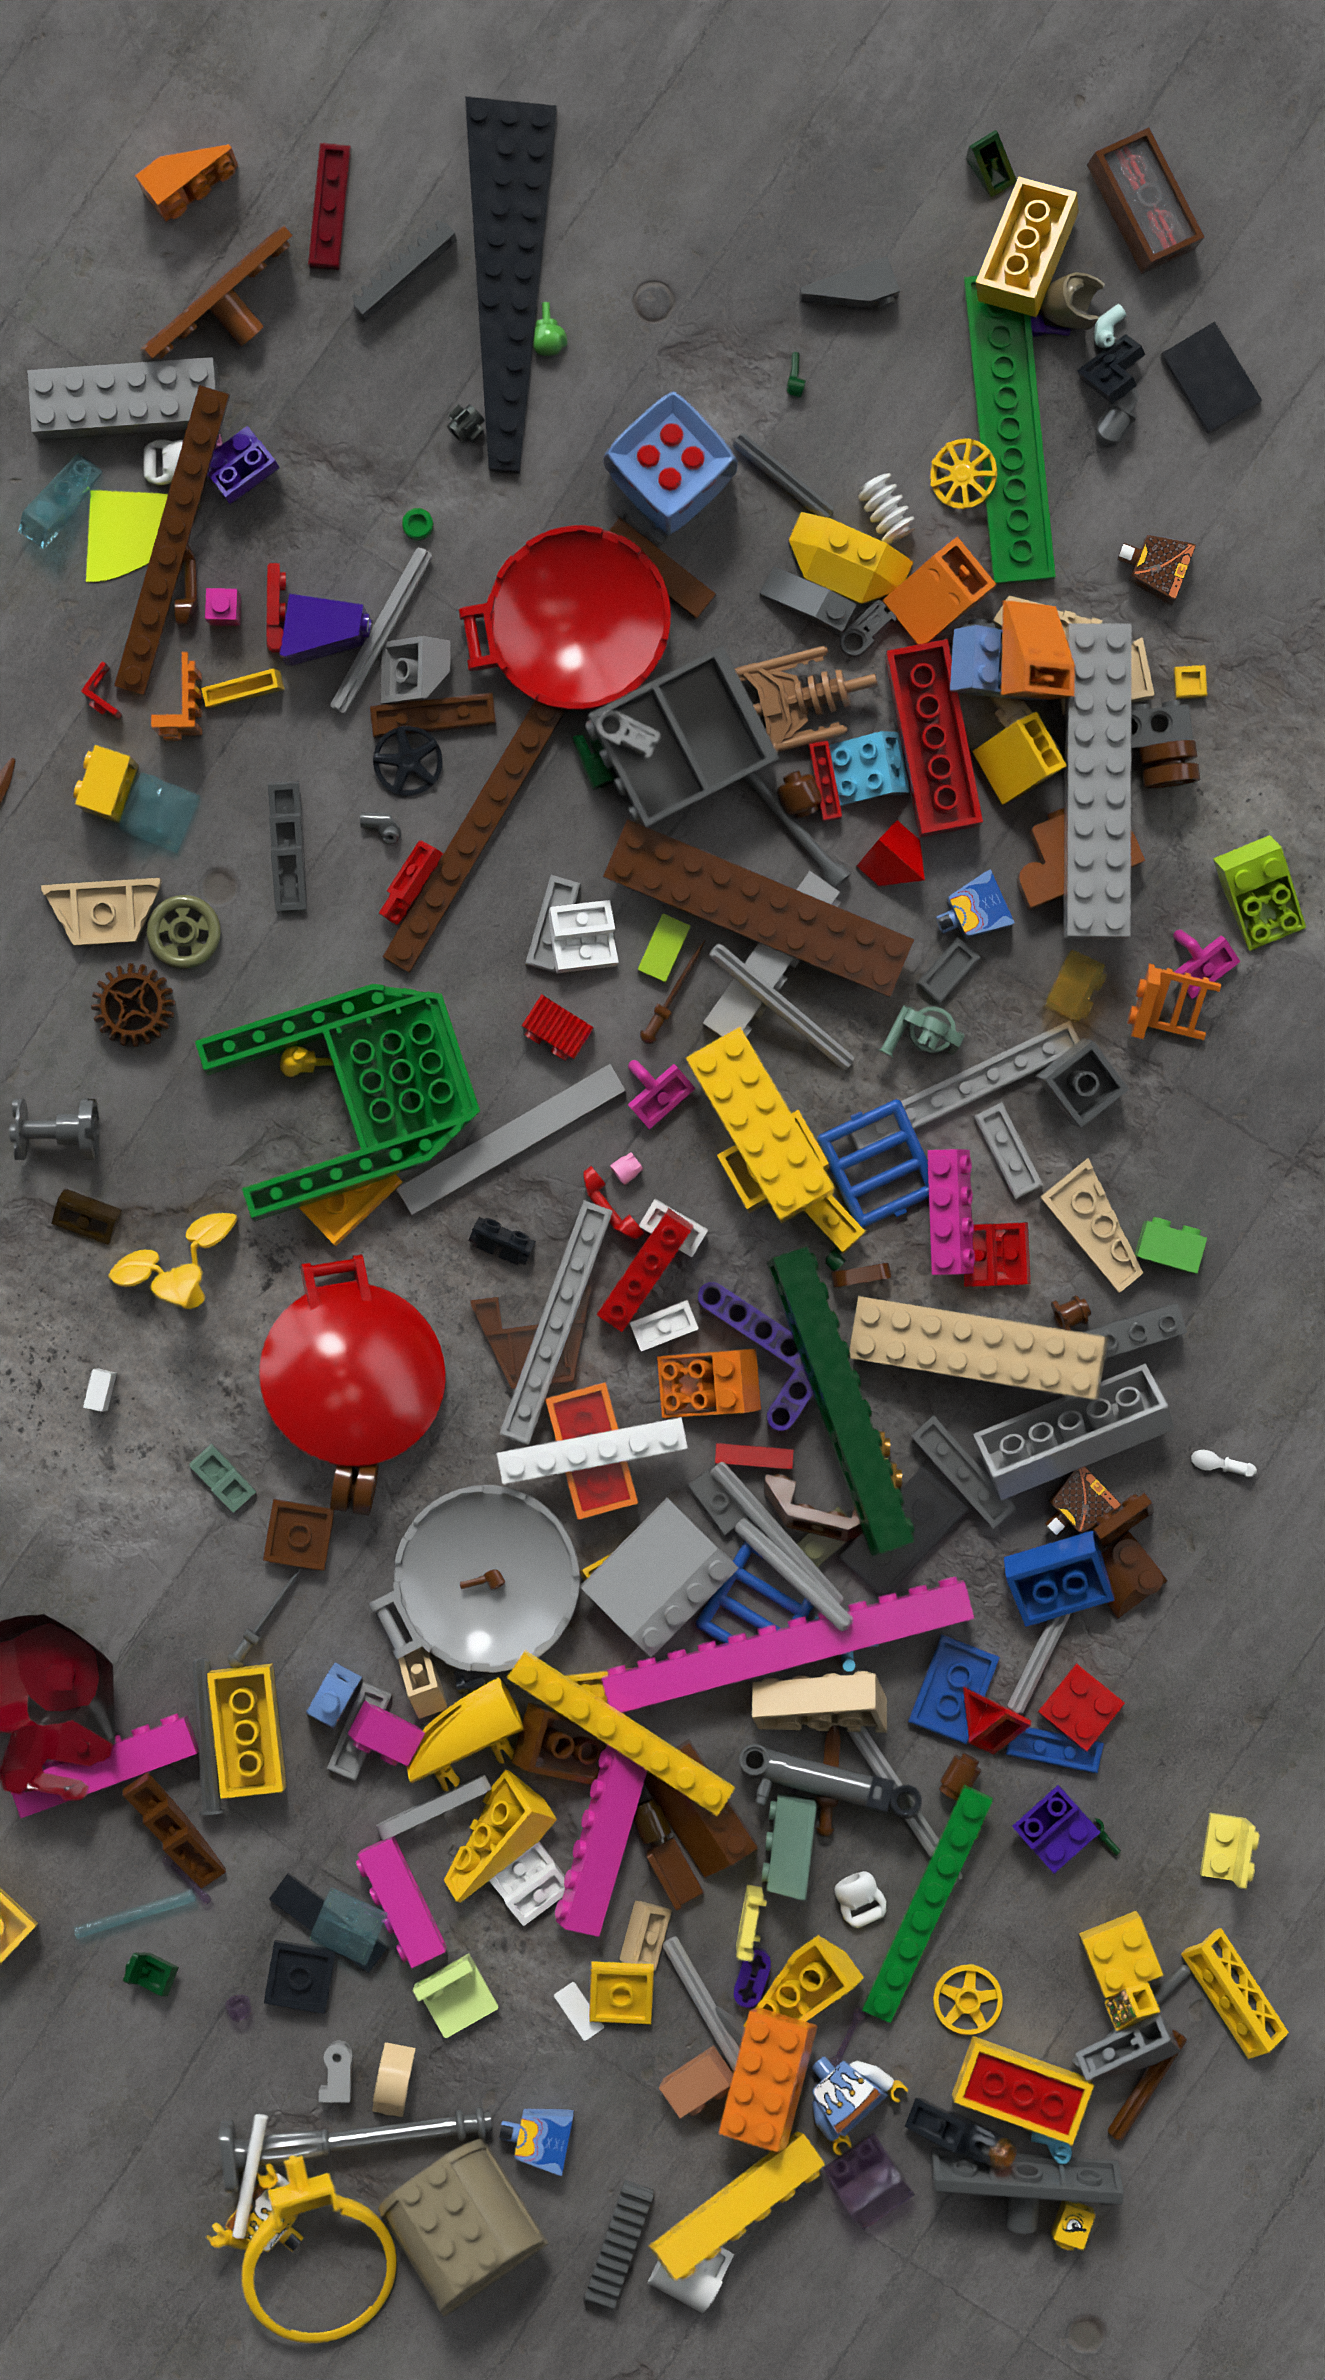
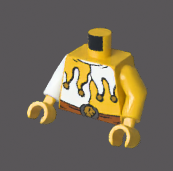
[206,2163,304,2252]

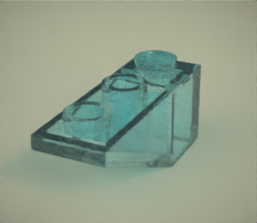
[19,453,103,549]

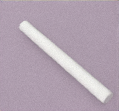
[233,2114,267,2238]

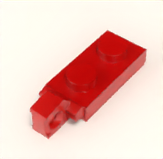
[379,840,444,925]

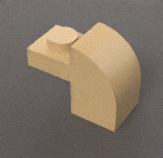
[372,2042,416,2117]

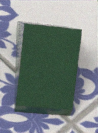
[966,130,1017,198]

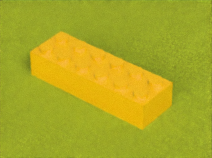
[686,1027,835,1224]

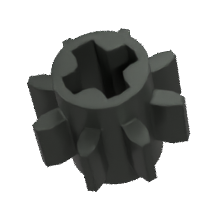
[447,404,485,443]

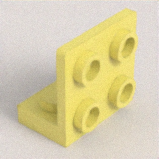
[1200,1812,1259,1889]

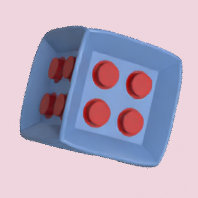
[603,392,738,536]

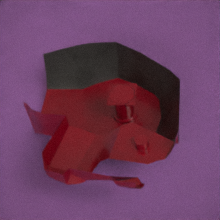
[0,1614,115,1800]

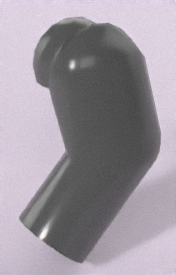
[360,812,401,844]

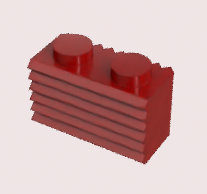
[522,994,594,1061]

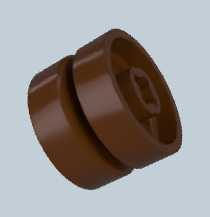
[1139,740,1201,789]
[330,1463,379,1516]

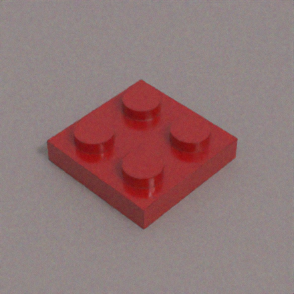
[1037,1663,1125,1752]

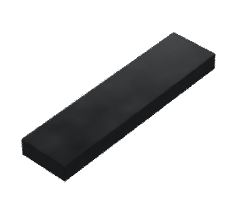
[269,1873,388,1973]

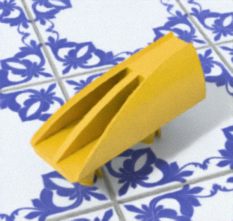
[406,1678,524,1791]

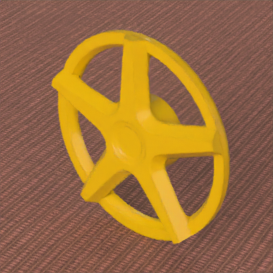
[933,1964,1003,2035]

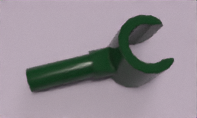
[786,352,806,397]
[825,1247,847,1272]
[1094,1818,1121,1856]

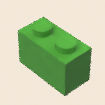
[1135,1217,1207,1274]

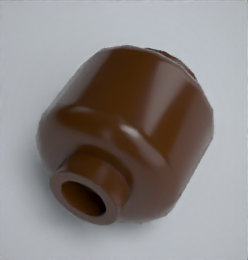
[777,770,822,819]

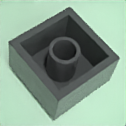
[1035,1038,1129,1128]

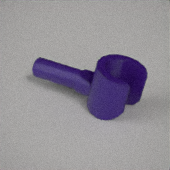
[1030,315,1070,337]

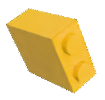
[972,712,1067,805]

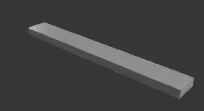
[850,1021,1080,1150]
[396,1064,626,1215]
[499,1201,613,1445]

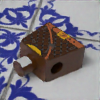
[1117,535,1196,605]
[1044,1466,1122,1537]

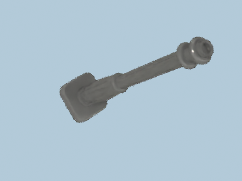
[219,2107,492,2193]

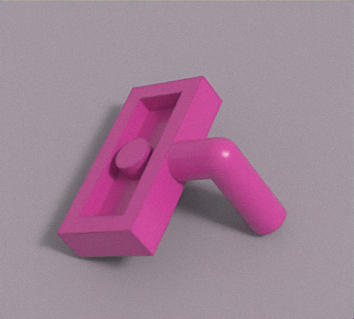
[1173,929,1241,999]
[628,1060,696,1129]

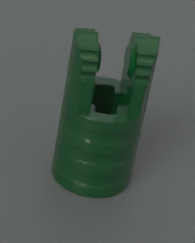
[573,735,617,790]

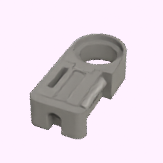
[597,710,660,758]

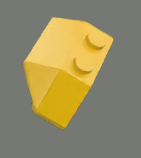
[789,512,913,604]

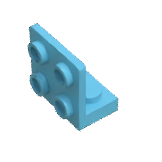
[829,731,910,805]

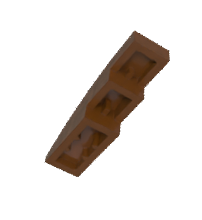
[123,1772,226,1889]

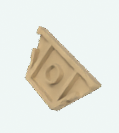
[41,878,162,946]

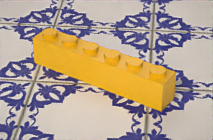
[648,2131,825,2281]

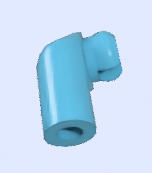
[1031,2131,1072,2164]

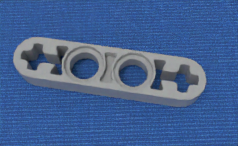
[376,1774,492,1840]

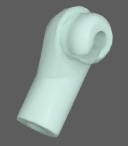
[1094,304,1127,348]

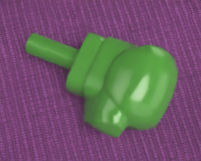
[534,302,567,356]

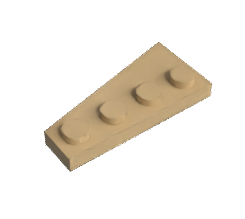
[1039,1158,1143,1293]

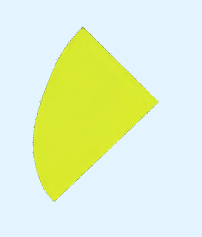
[86,490,199,582]

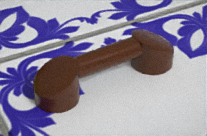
[175,545,198,624]

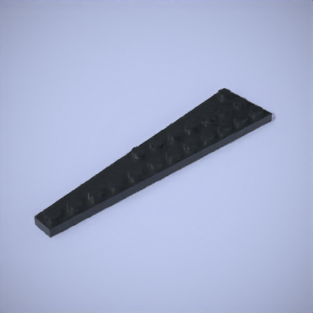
[465,96,557,474]

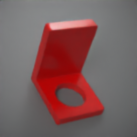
[81,661,122,719]

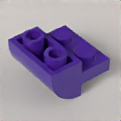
[208,426,280,505]
[1012,1785,1100,1874]

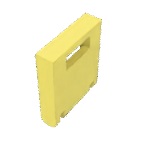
[736,1885,767,1961]

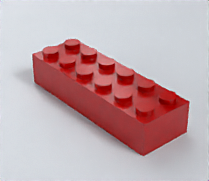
[885,639,983,838]

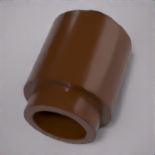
[939,1753,982,1801]

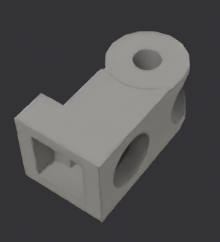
[319,2040,353,2103]

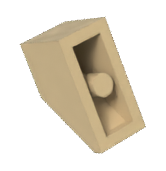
[398,1647,448,1719]

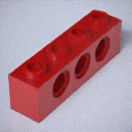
[596,1208,694,1332]

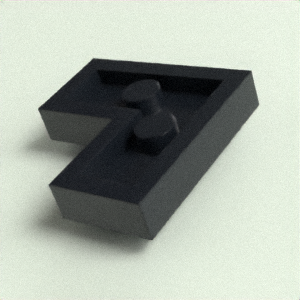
[1077,334,1146,404]

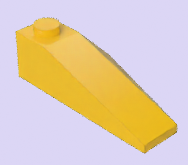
[444,1770,557,1903]
[743,1935,864,2027]

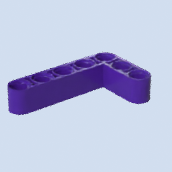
[698,1282,813,1431]

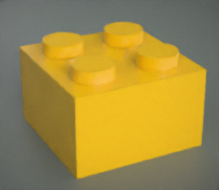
[73,745,139,823]
[1079,1911,1164,1998]

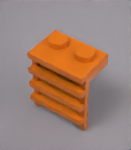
[151,652,202,741]
[1127,963,1221,1040]

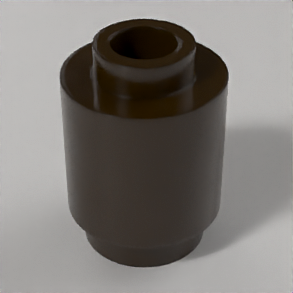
[633,1798,672,1847]

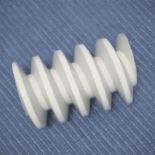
[858,473,916,544]

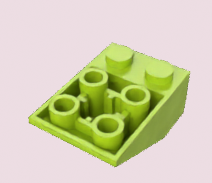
[1213,835,1306,951]

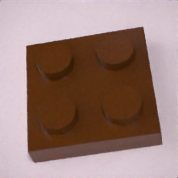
[1094,1493,1154,1548]
[263,1499,335,1571]

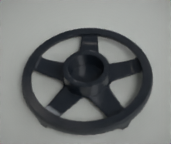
[373,726,443,796]

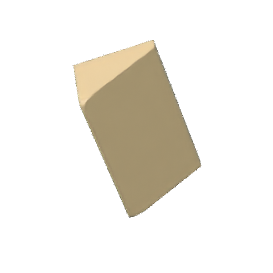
[620,1901,672,1970]

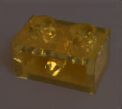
[1042,949,1107,1023]

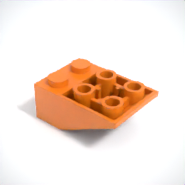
[135,144,238,222]
[882,536,996,645]
[1001,600,1075,700]
[657,1349,761,1418]

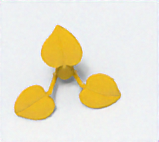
[108,1213,238,1309]

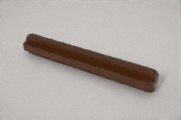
[1108,2030,1187,2141]

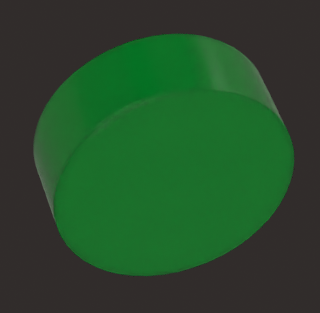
[402,508,434,541]

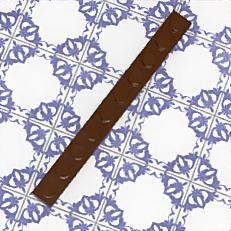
[114,385,230,695]
[382,700,567,973]

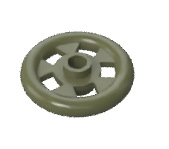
[147,895,221,969]

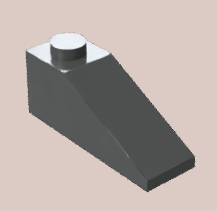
[799,256,900,309]
[759,566,857,638]
[1075,2013,1181,2083]

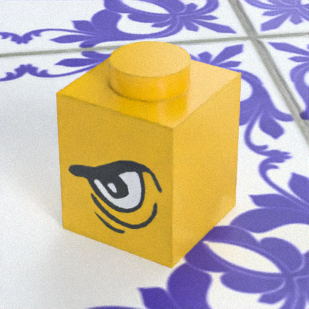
[1051,2200,1096,2251]

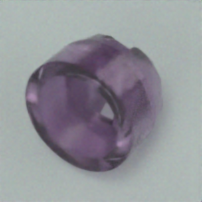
[225,1994,252,2022]

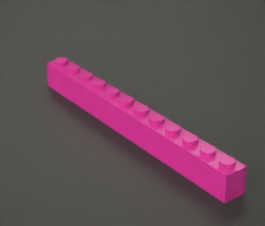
[602,1576,974,1712]

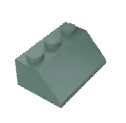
[761,1793,816,1900]

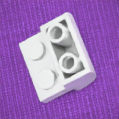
[647,2247,734,2313]

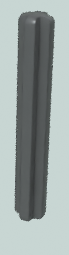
[733,433,834,518]

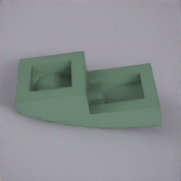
[189,1443,256,1513]

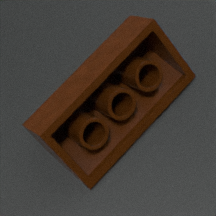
[644,1739,758,1877]

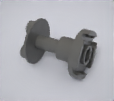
[9,1098,100,1160]

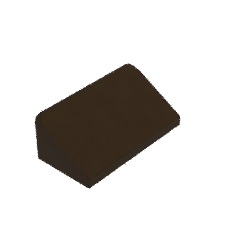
[51,1189,122,1245]

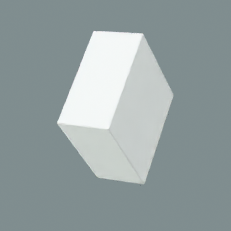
[83,1368,117,1412]

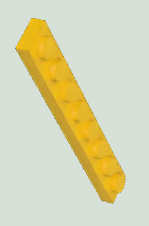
[507,1650,735,1815]

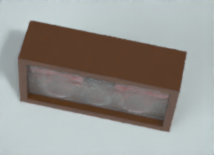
[1087,127,1205,274]

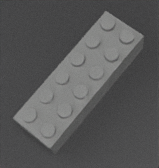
[27,357,219,440]
[973,1363,1175,1500]

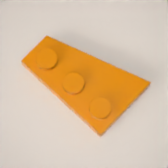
[299,1174,403,1246]

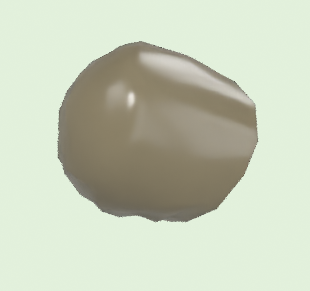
[1040,272,1105,330]

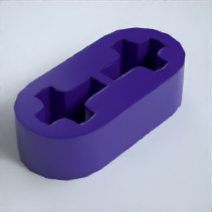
[733,1947,771,2008]

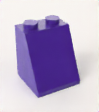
[280,594,372,666]

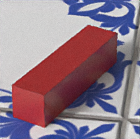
[808,741,842,822]
[715,1443,794,1469]

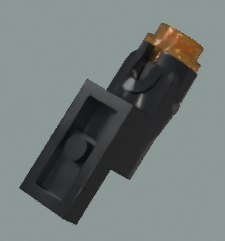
[904,2097,1017,2170]

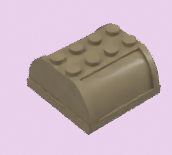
[378,2137,549,2316]

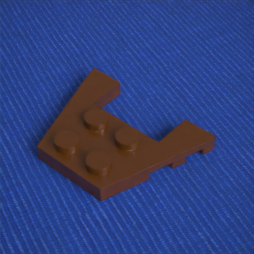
[470,1285,591,1389]

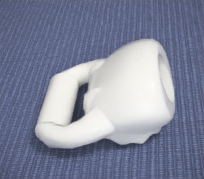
[144,440,183,485]
[834,1871,886,1928]

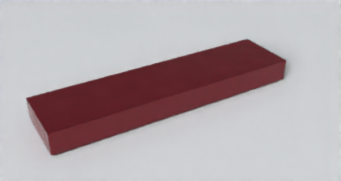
[308,143,351,270]

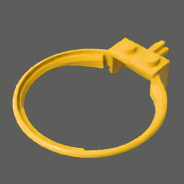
[242,2155,397,2343]

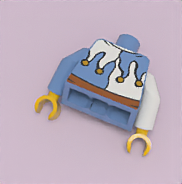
[811,2056,908,2155]

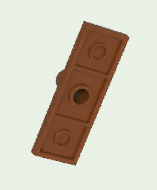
[140,226,293,359]

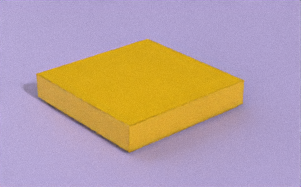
[589,1961,654,2024]

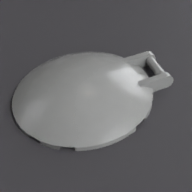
[368,1485,580,1672]

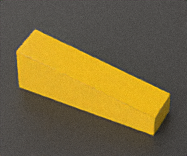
[201,668,285,708]

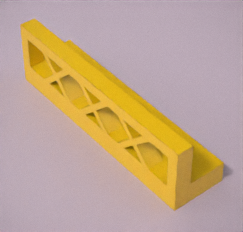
[1181,1928,1289,2059]

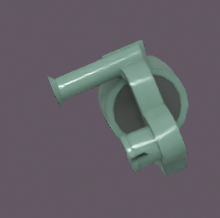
[877,1005,964,1058]

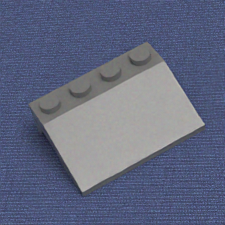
[580,1498,739,1657]

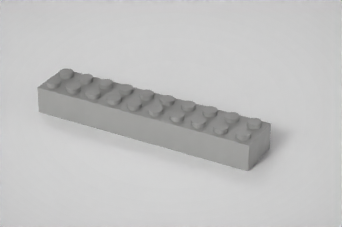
[1064,623,1131,940]

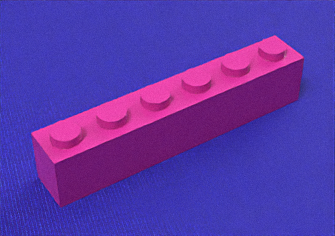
[11,1713,199,1819]
[555,1744,647,1937]

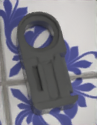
[840,600,896,658]

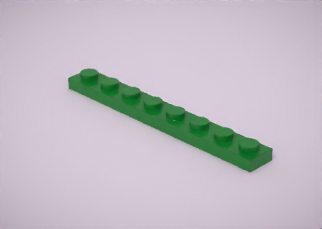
[862,1785,993,2023]

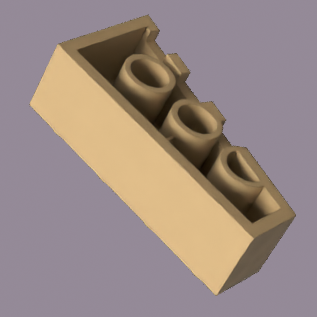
[752,1671,887,1733]

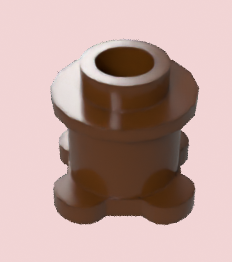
[1051,1295,1091,1331]

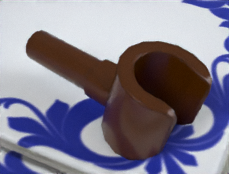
[460,1569,505,1590]

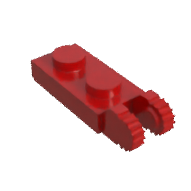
[266,563,286,654]

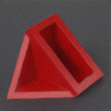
[856,820,925,886]
[963,1686,1031,1755]

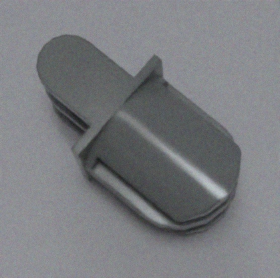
[1096,389,1139,447]

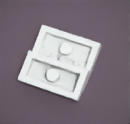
[549,900,619,973]
[489,1842,565,1926]

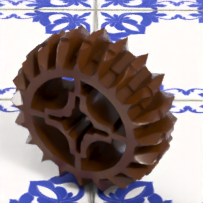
[91,963,176,1047]

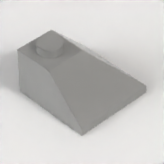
[381,636,451,704]

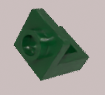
[123,1952,179,1997]

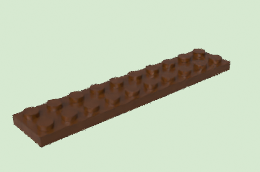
[603,819,914,998]

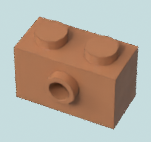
[659,2045,733,2118]

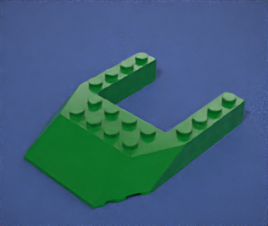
[195,984,480,1222]

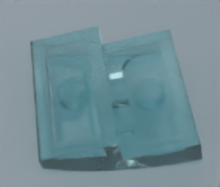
[309,1887,388,1965]

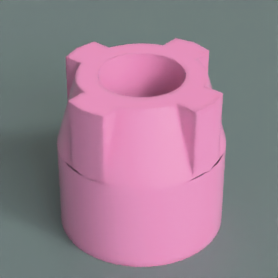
[610,1152,643,1186]

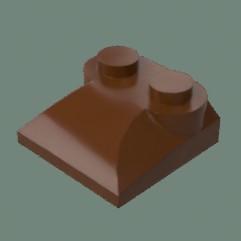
[1101,1531,1168,1618]

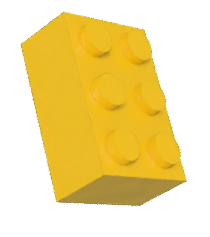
[717,1110,830,1213]

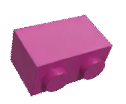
[347,1700,425,1766]

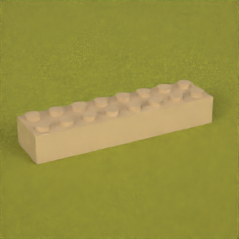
[850,1296,1108,1399]

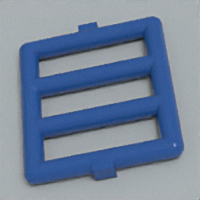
[817,1099,929,1228]
[696,1541,814,1644]

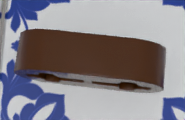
[831,1263,892,1287]

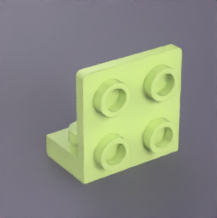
[413,1953,498,2038]

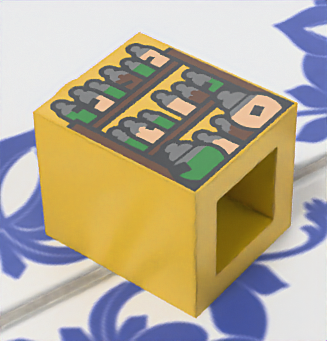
[1104,1982,1160,2031]

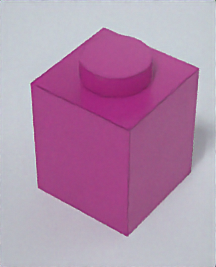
[205,588,241,626]

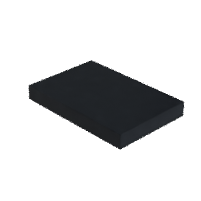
[1161,322,1262,434]

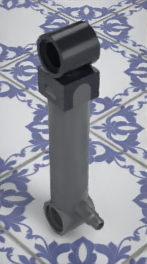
[739,1744,922,1819]

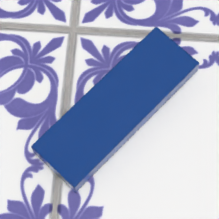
[1005,1727,1104,1773]

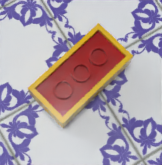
[952,2036,1094,2145]

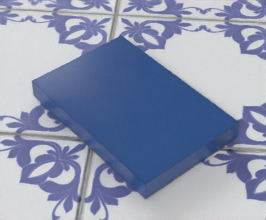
[908,1634,1000,1744]

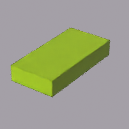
[637,913,691,983]

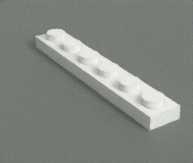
[497,1417,687,1484]

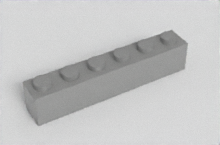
[703,871,841,1038]

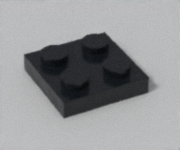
[264,1940,336,2014]

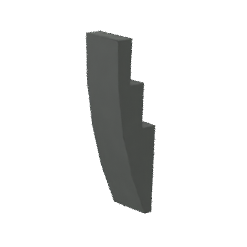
[268,781,307,911]

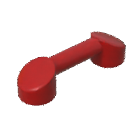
[583,1166,645,1239]

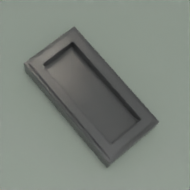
[916,937,981,1004]

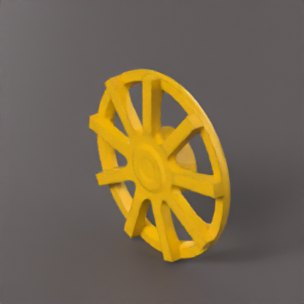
[930,439,997,509]

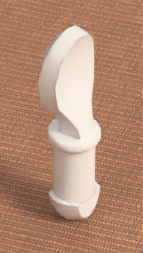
[1191,1449,1257,1478]

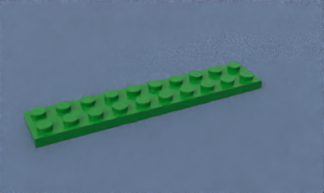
[963,276,1056,585]

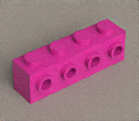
[928,1149,975,1275]
[356,1836,447,1968]

